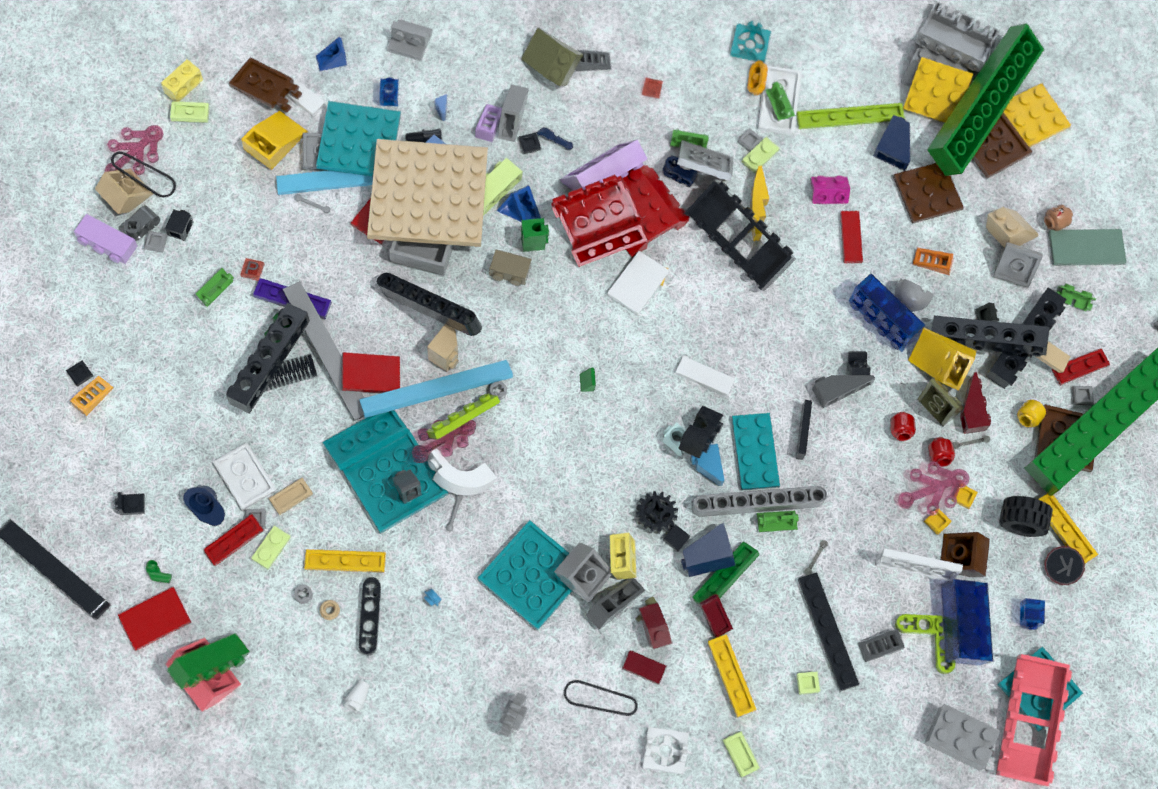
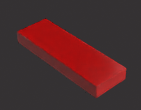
[840,211,863,263]
[1051,348,1110,385]
[203,514,264,566]

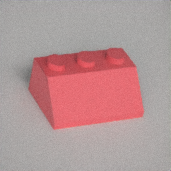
[165,638,241,711]

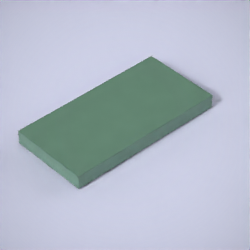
[1049,229,1127,266]

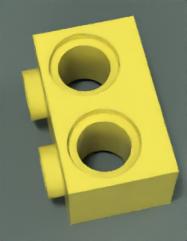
[161,59,203,102]
[610,533,637,580]

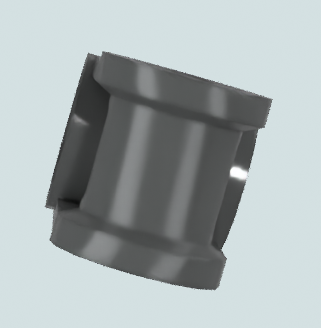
[124,205,161,241]

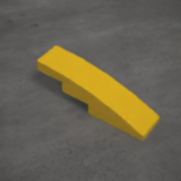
[750,166,769,241]

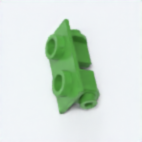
[766,82,795,121]
[670,129,709,148]
[195,268,234,307]
[1057,284,1097,311]
[757,511,799,532]

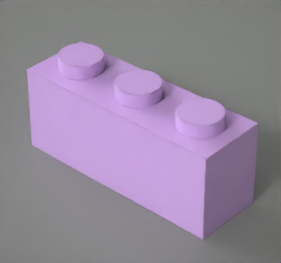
[74,214,138,264]

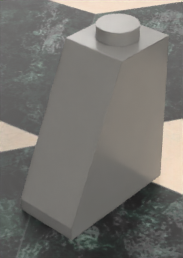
[498,84,529,142]

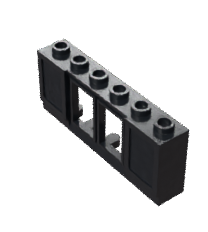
[684,180,796,291]

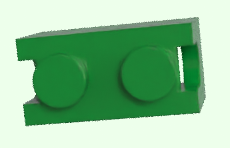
[521,218,549,252]

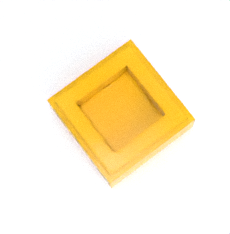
[951,483,978,510]
[924,508,952,535]

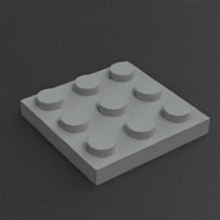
[677,140,733,181]

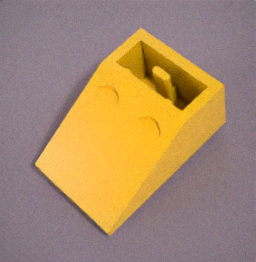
[241,110,308,170]
[908,328,977,391]

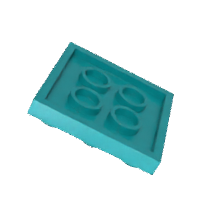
[997,646,1083,732]

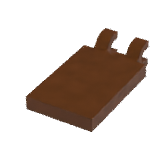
[229,57,302,113]

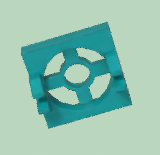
[730,21,771,63]

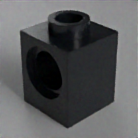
[165,209,194,241]

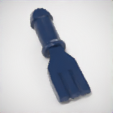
[537,127,573,150]

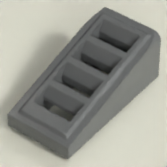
[575,50,611,71]
[858,629,905,662]

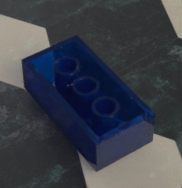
[849,273,925,352]
[941,579,993,665]

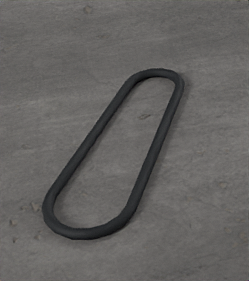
[111,151,176,198]
[564,680,638,716]

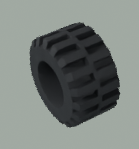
[999,496,1053,537]

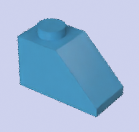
[691,444,725,486]

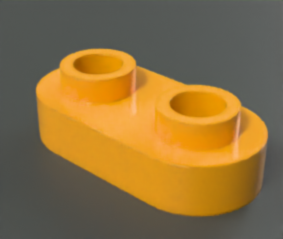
[747,61,768,95]

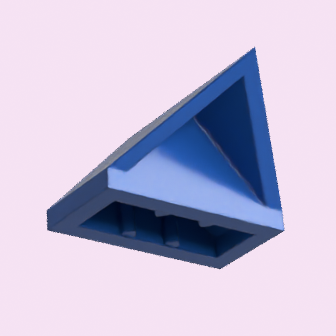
[316,36,347,71]
[497,185,541,222]

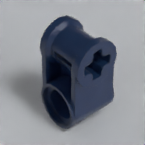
[662,156,698,188]

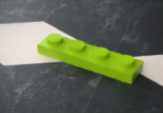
[426,393,500,440]

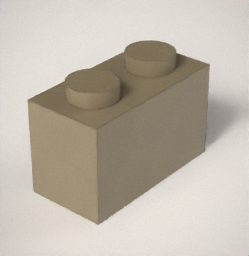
[489,249,532,286]

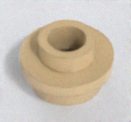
[320,600,340,620]

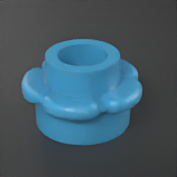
[424,588,442,606]

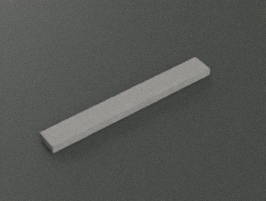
[283,281,364,421]

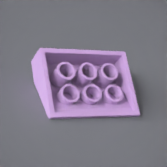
[560,140,647,191]

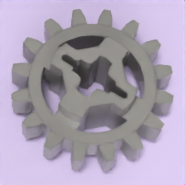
[499,692,528,738]

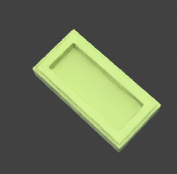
[723,731,760,778]

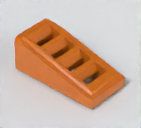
[913,248,954,275]

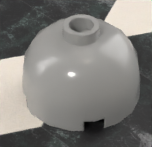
[895,278,934,312]

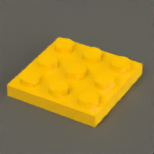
[903,57,973,123]
[1003,83,1071,147]

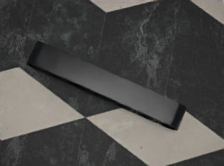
[377,272,482,336]
[0,519,111,620]

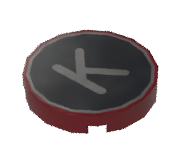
[1045,546,1085,585]

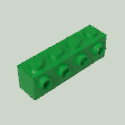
[167,633,250,690]

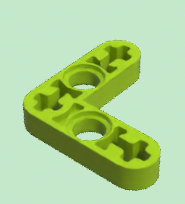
[895,614,955,674]

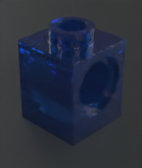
[379,77,399,107]
[1020,598,1045,630]

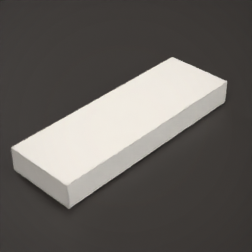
[282,71,326,117]
[675,356,735,397]

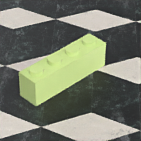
[483,158,523,216]

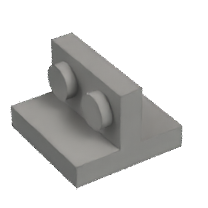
[387,19,433,61]
[994,242,1043,288]

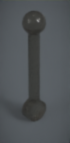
[953,435,991,449]
[804,540,828,575]

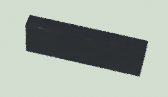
[796,399,812,460]

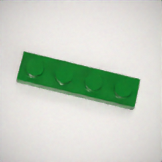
[692,541,760,604]

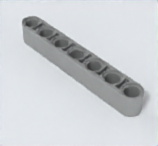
[692,486,827,517]

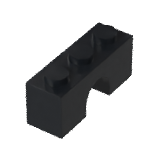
[678,406,724,459]

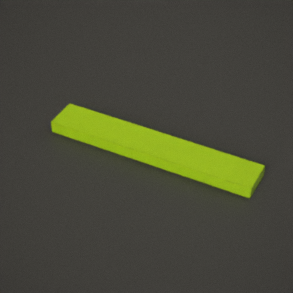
[796,103,905,129]

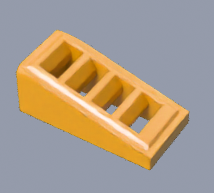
[70,376,113,416]

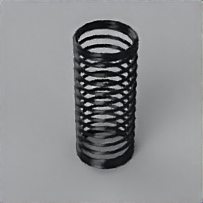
[255,354,317,392]

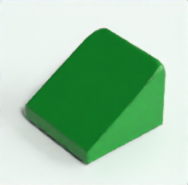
[580,367,596,392]

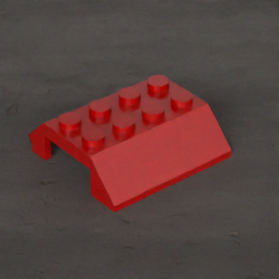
[623,165,690,257]
[551,174,648,267]

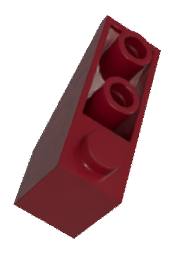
[959,372,991,434]

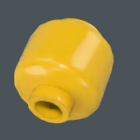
[1017,399,1046,428]

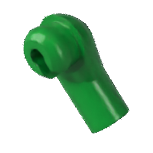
[145,560,172,584]

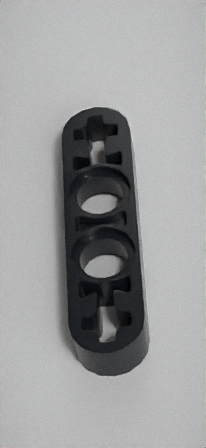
[359,577,381,656]

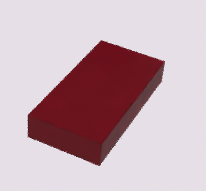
[699,594,733,638]
[622,650,667,685]

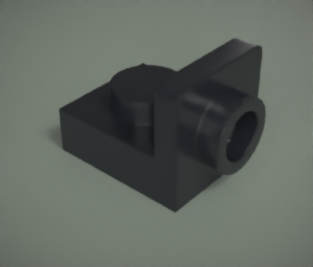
[847,351,871,375]
[114,492,145,516]

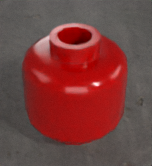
[890,412,916,441]
[928,437,955,467]

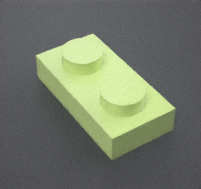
[170,101,210,123]
[742,137,780,173]
[251,526,291,570]

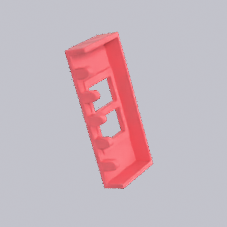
[996,654,1072,786]

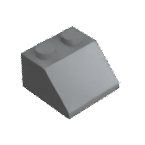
[554,542,612,603]

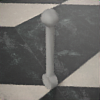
[294,194,330,214]
[446,495,463,532]

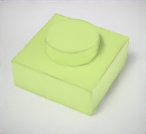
[796,672,820,695]

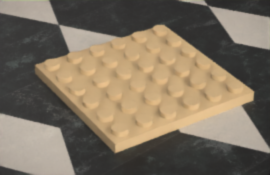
[367,139,488,247]

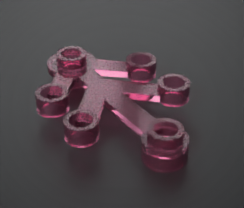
[105,125,163,175]
[412,420,476,463]
[898,462,969,516]

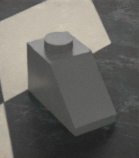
[393,469,422,504]

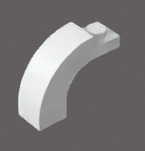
[427,448,497,495]

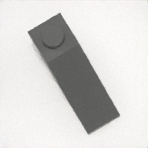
[812,375,875,408]
[586,578,645,630]

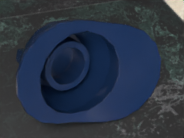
[183,484,225,526]

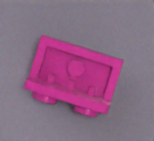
[810,176,851,204]

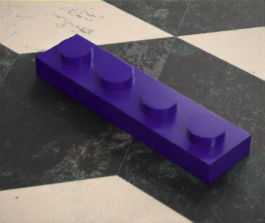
[253,278,332,319]

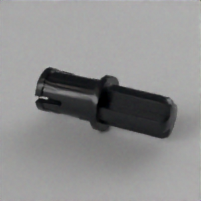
[405,128,442,143]

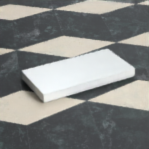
[758,65,802,135]
[876,548,963,581]

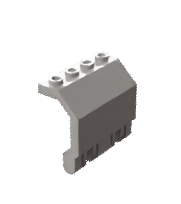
[914,1,1000,72]

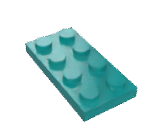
[323,410,409,471]
[731,413,780,491]

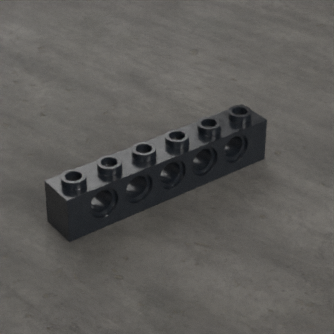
[986,287,1067,389]
[226,303,310,414]
[932,315,1050,357]

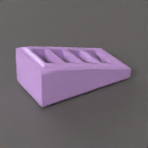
[475,104,502,142]

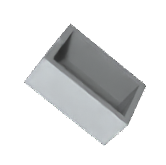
[389,241,454,276]
[924,704,1000,771]

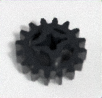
[635,491,678,534]

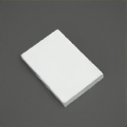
[607,251,670,315]
[213,442,277,511]

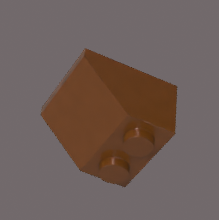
[941,532,990,577]

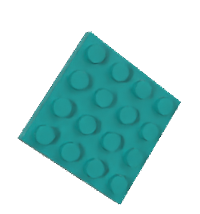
[316,101,401,177]
[342,429,448,534]
[478,520,573,631]

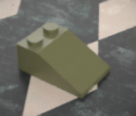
[521,27,583,87]
[917,378,964,427]

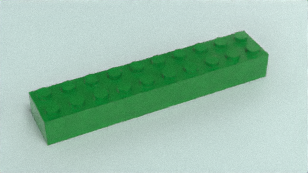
[927,23,1045,176]
[1024,348,1158,496]

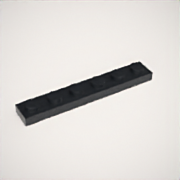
[798,572,860,692]

